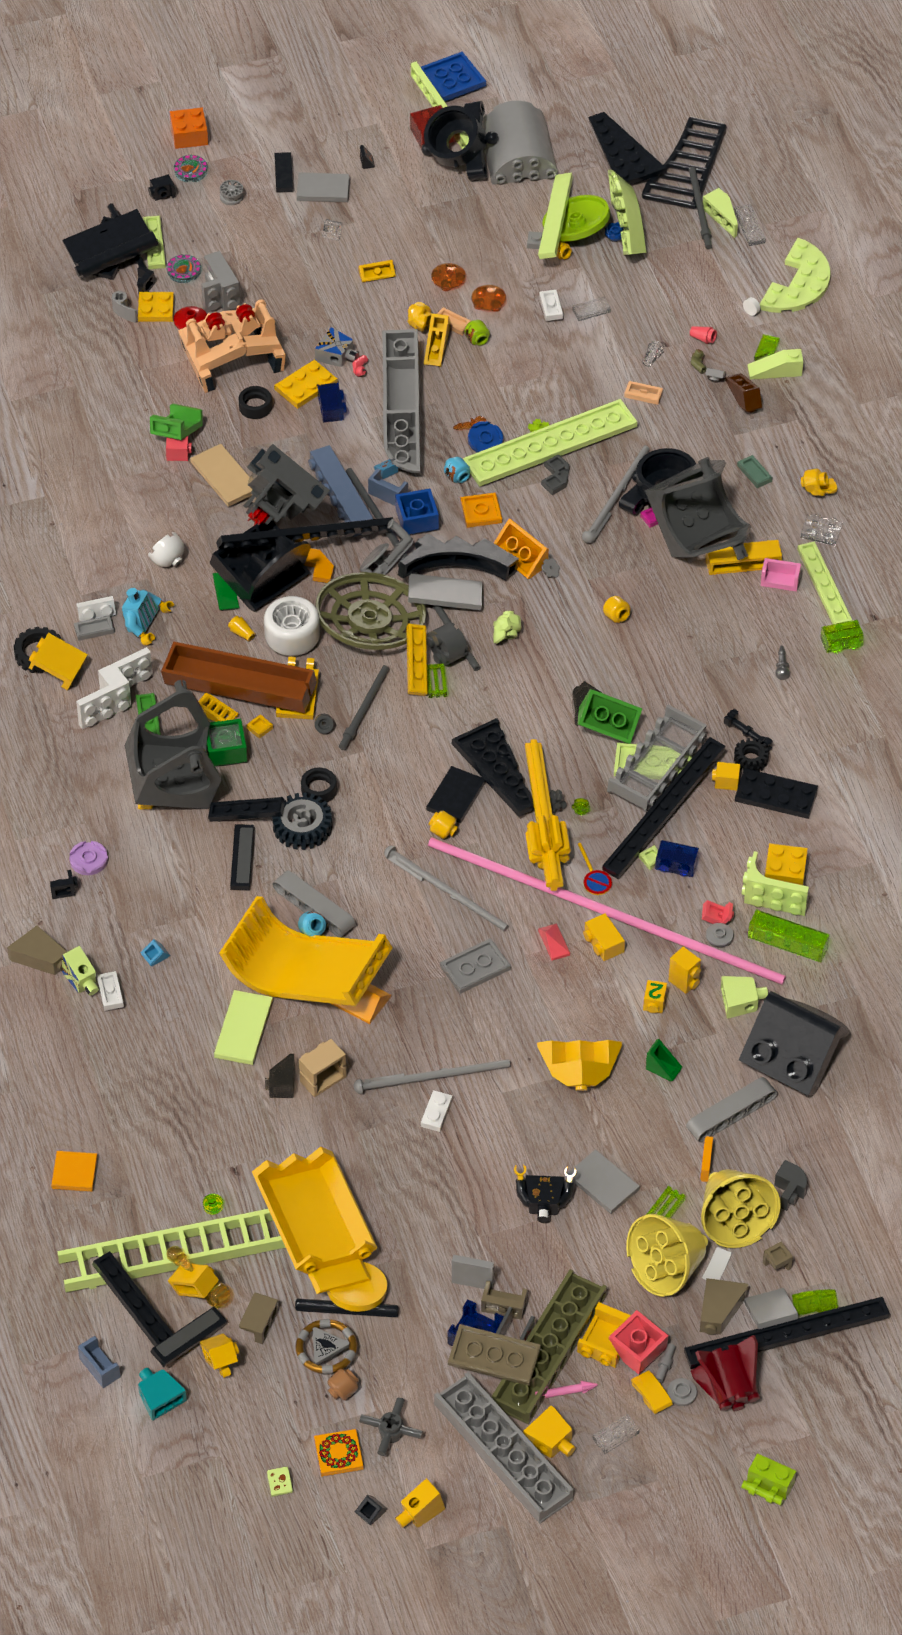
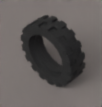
[14,627,61,673]

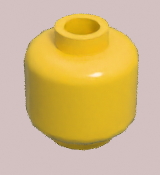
[603,596,630,623]
[428,811,458,839]

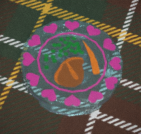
[174,155,208,182]
[166,254,201,283]

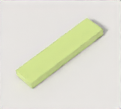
[143,216,166,269]

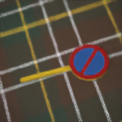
[578,843,612,895]

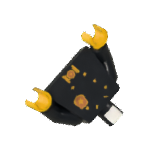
[513,1164,577,1223]

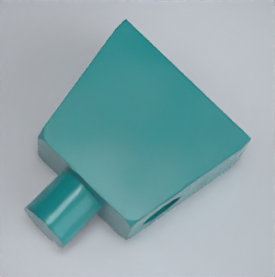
[138,1368,187,1421]

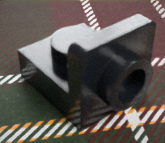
[137,266,155,295]
[50,870,78,899]

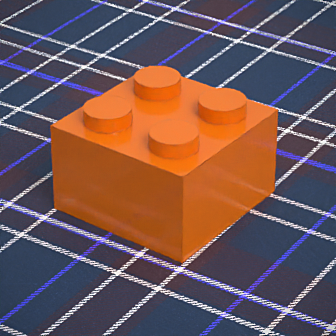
[170,107,208,149]

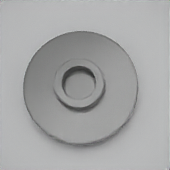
[706,923,733,947]
[667,1378,697,1406]

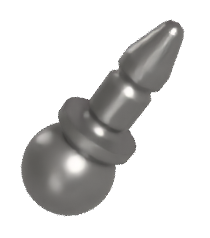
[775,645,790,680]

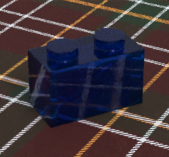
[317,383,347,423]
[655,840,699,877]

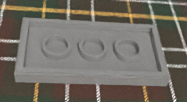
[408,574,482,610]

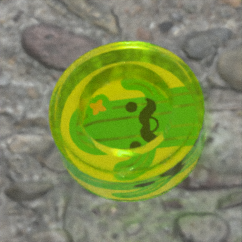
[202,1194,223,1215]

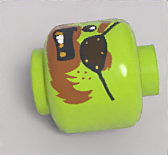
[464,320,490,346]

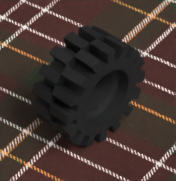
[734,738,769,771]

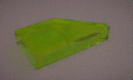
[754,334,780,361]

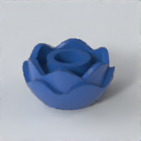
[605,222,624,241]

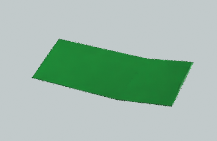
[212,573,239,610]

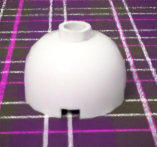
[148,532,185,567]

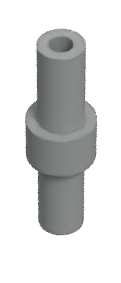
[655,1344,676,1383]

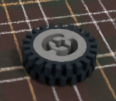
[272,793,332,850]

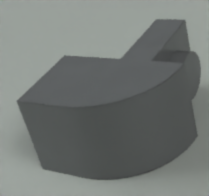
[774,1160,807,1211]

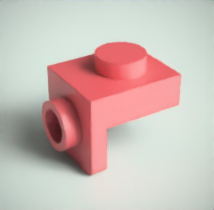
[702,900,734,924]

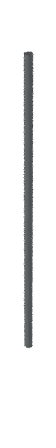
[346,468,480,671]

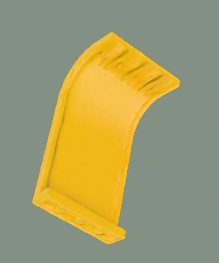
[219,896,392,1006]

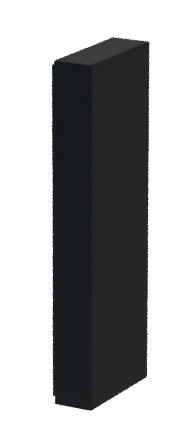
[274,152,293,192]

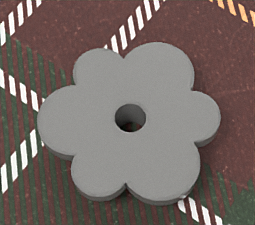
[542,558,560,578]

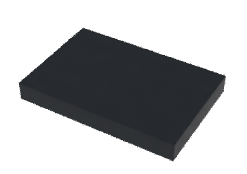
[426,766,486,823]

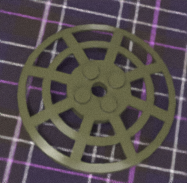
[315,572,426,650]

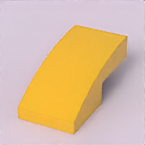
[631,1370,673,1414]

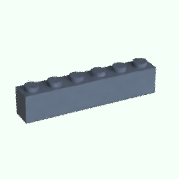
[308,445,373,537]

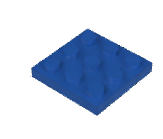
[421,51,486,102]

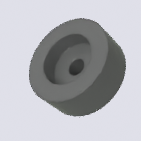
[314,713,333,734]

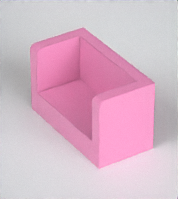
[761,558,801,592]

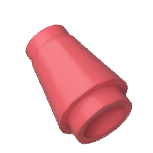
[690,326,717,344]

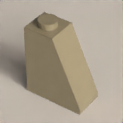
[7,926,67,975]
[700,1278,748,1335]

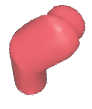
[352,355,368,377]

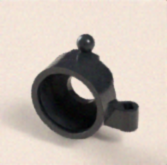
[421,101,498,181]
[619,448,696,516]

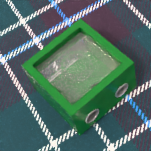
[206,718,247,766]

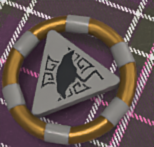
[295,1319,357,1374]

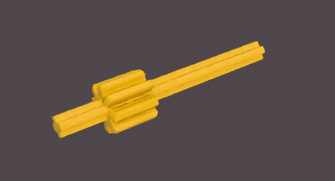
[525,739,571,891]

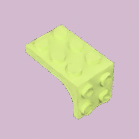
[741,851,809,916]

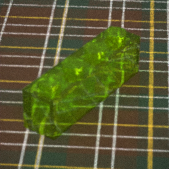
[748,909,830,963]

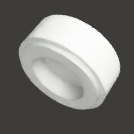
[743,297,760,316]

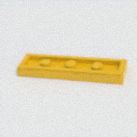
[406,623,428,696]

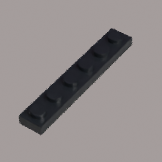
[92,1251,173,1347]

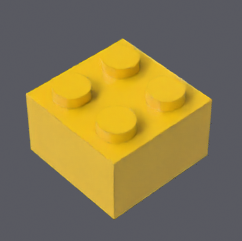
[765,843,808,885]

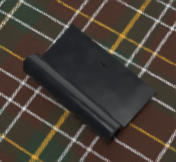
[62,209,159,278]

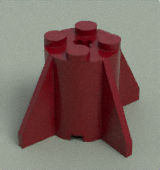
[691,1335,760,1411]

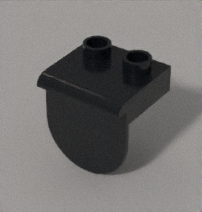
[210,520,311,611]
[739,991,849,1096]

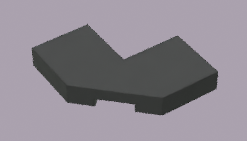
[541,455,569,495]

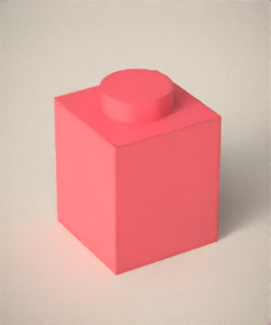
[166,436,192,461]

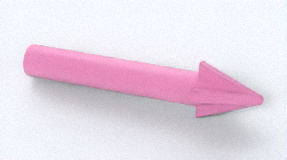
[535,1380,598,1398]

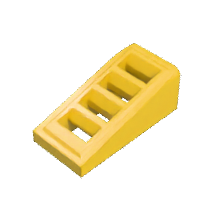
[198,693,238,722]

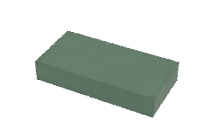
[737,455,773,489]

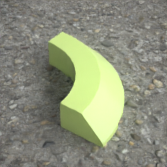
[608,170,646,255]

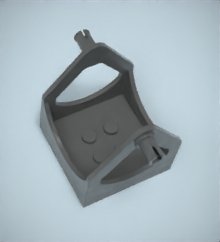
[645,457,751,560]
[124,680,221,809]

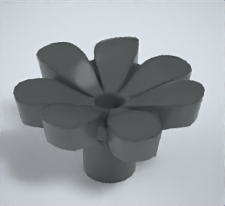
[550,789,567,813]

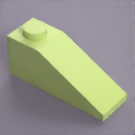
[703,188,738,237]
[747,349,803,380]

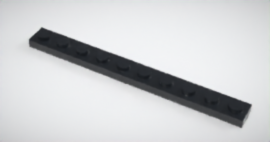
[216,517,393,550]
[602,737,725,879]
[684,1296,890,1369]

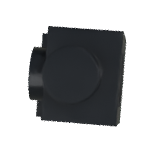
[148,174,175,201]

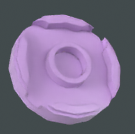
[69,841,108,875]

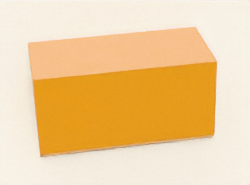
[494,518,549,579]
[330,984,391,1024]

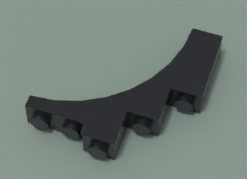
[398,534,519,581]

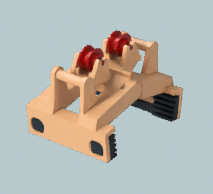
[178,299,286,393]

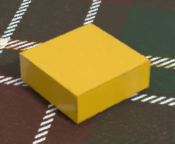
[246,714,273,739]

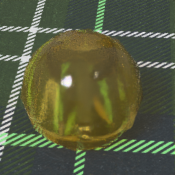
[205,1282,231,1308]

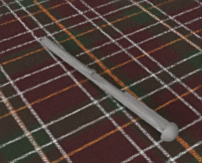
[582,445,650,543]
[384,846,509,931]
[354,1059,510,1094]

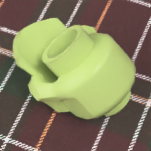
[493,611,522,644]

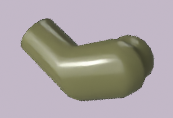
[690,349,707,374]

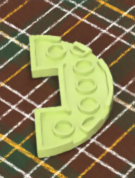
[760,238,830,313]

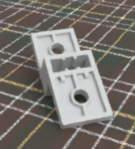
[76,647,153,730]

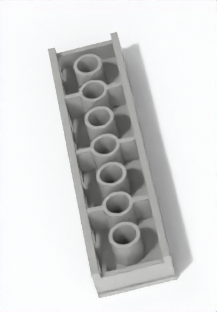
[434,1372,573,1524]

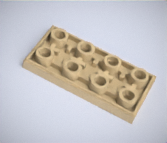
[190,444,253,507]

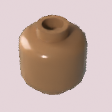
[327,1368,359,1400]

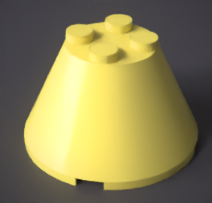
[701,1169,781,1248]
[626,1214,708,1297]

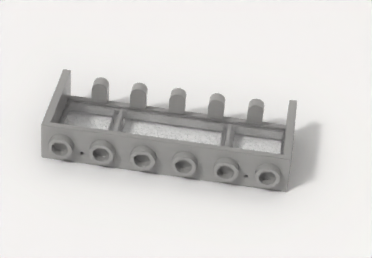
[607,704,707,812]

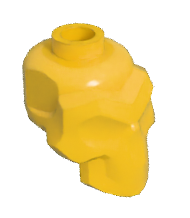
[407,302,432,331]
[801,468,838,496]

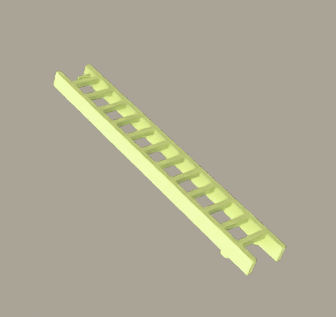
[57,1209,286,1292]

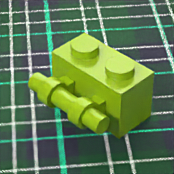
[741,1453,796,1506]

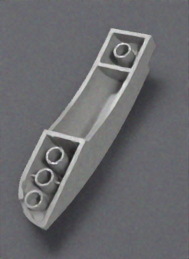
[382,329,420,473]

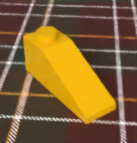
[424,313,450,367]

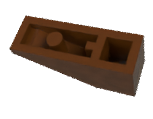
[725,373,762,412]

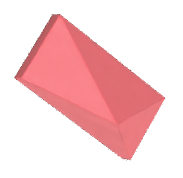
[538,923,570,961]

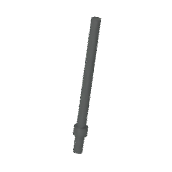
[689,167,712,249]
[339,665,389,750]

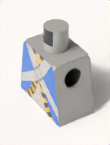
[315,327,359,367]

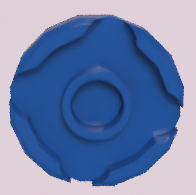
[467,421,503,453]

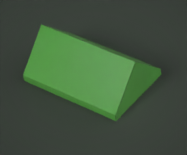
[577,689,642,744]

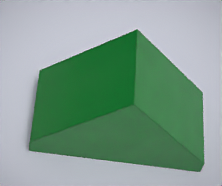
[646,1039,682,1082]

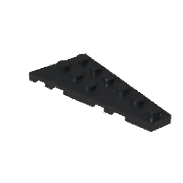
[588,112,667,185]
[451,718,534,817]

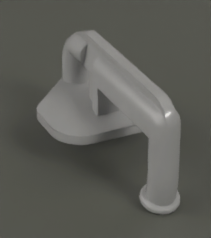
[360,519,413,575]

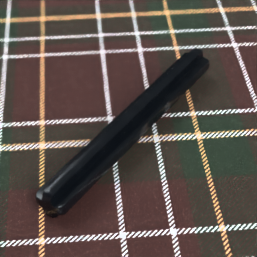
[295,1298,399,1317]

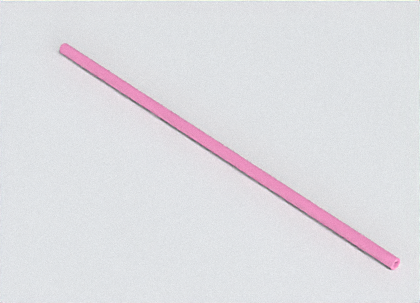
[428,837,786,985]

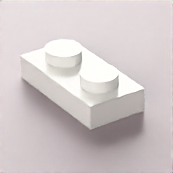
[539,290,563,321]
[76,596,116,622]
[97,971,124,1011]
[421,1090,452,1132]

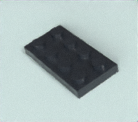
[735,768,818,819]

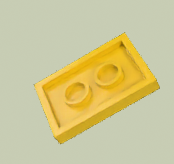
[274,359,338,409]

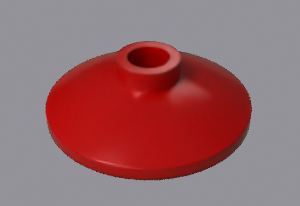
[174,306,207,330]

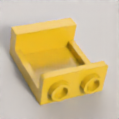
[28,633,88,690]
[577,1302,631,1368]

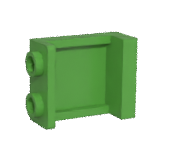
[150,404,203,440]

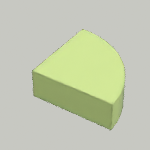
[639,845,658,870]

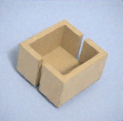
[299,1039,346,1098]

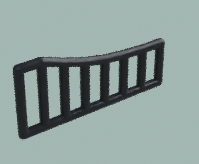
[641,117,727,209]

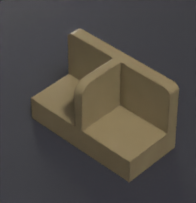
[239,1293,278,1344]

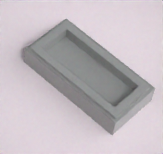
[74,615,114,641]

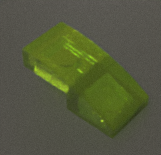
[792,1289,839,1316]

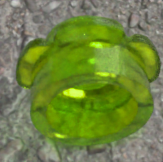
[571,798,590,815]

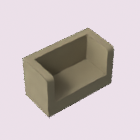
[481,1281,528,1320]

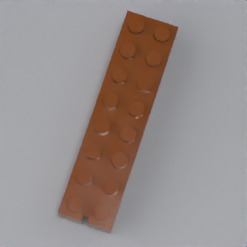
[161,641,317,713]

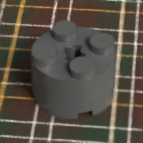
[426,622,467,665]

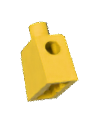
[523,1405,576,1458]
[395,1478,445,1528]

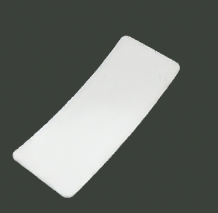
[702,1247,732,1280]

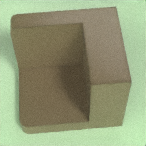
[763,1241,793,1271]

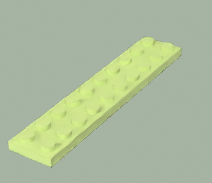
[463,399,637,487]

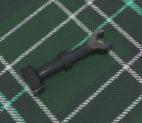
[724,709,773,751]

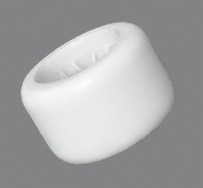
[264,596,320,656]

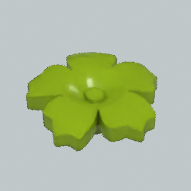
[528,419,549,432]

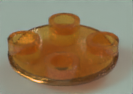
[431,263,466,291]
[471,285,506,312]

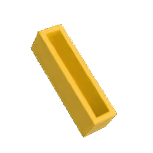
[705,540,782,575]

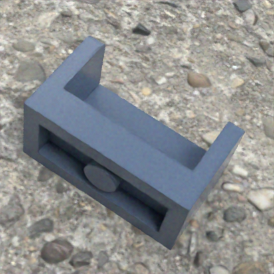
[368,468,408,506]
[78,1336,121,1388]

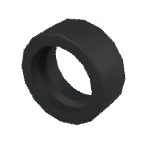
[238,386,272,419]
[301,767,337,802]

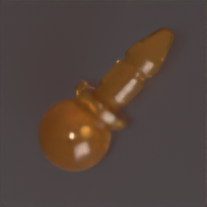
[453,416,487,430]

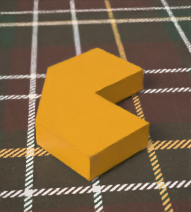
[304,548,334,583]

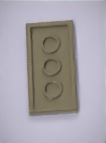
[448,1324,541,1386]

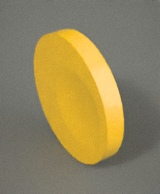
[327,1262,387,1312]

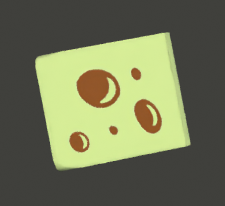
[267,1467,293,1497]

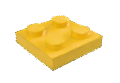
[138,292,174,322]

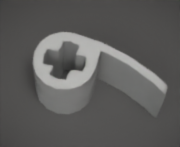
[112,291,138,323]

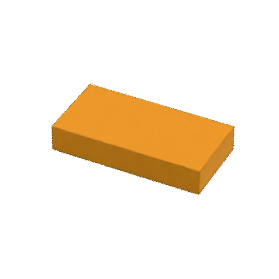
[700,1136,713,1182]

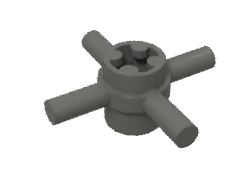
[359,1397,423,1456]

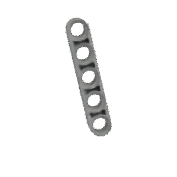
[272,870,356,938]
[686,1077,777,1142]

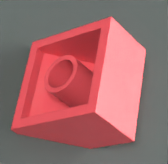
[609,1310,669,1374]

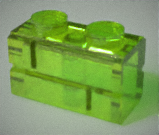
[820,620,864,653]

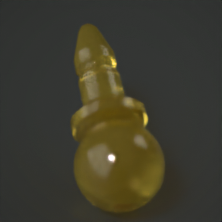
[166,1246,194,1272]

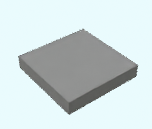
[452,1255,494,1289]
[744,1288,798,1329]

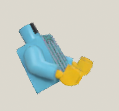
[122,588,174,645]

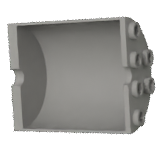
[482,101,558,184]

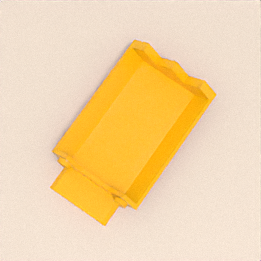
[252,1146,377,1294]

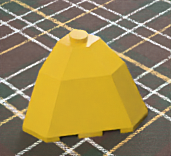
[537,1040,622,1091]

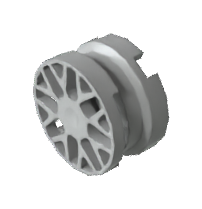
[220,180,243,205]

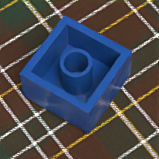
[395,488,439,534]

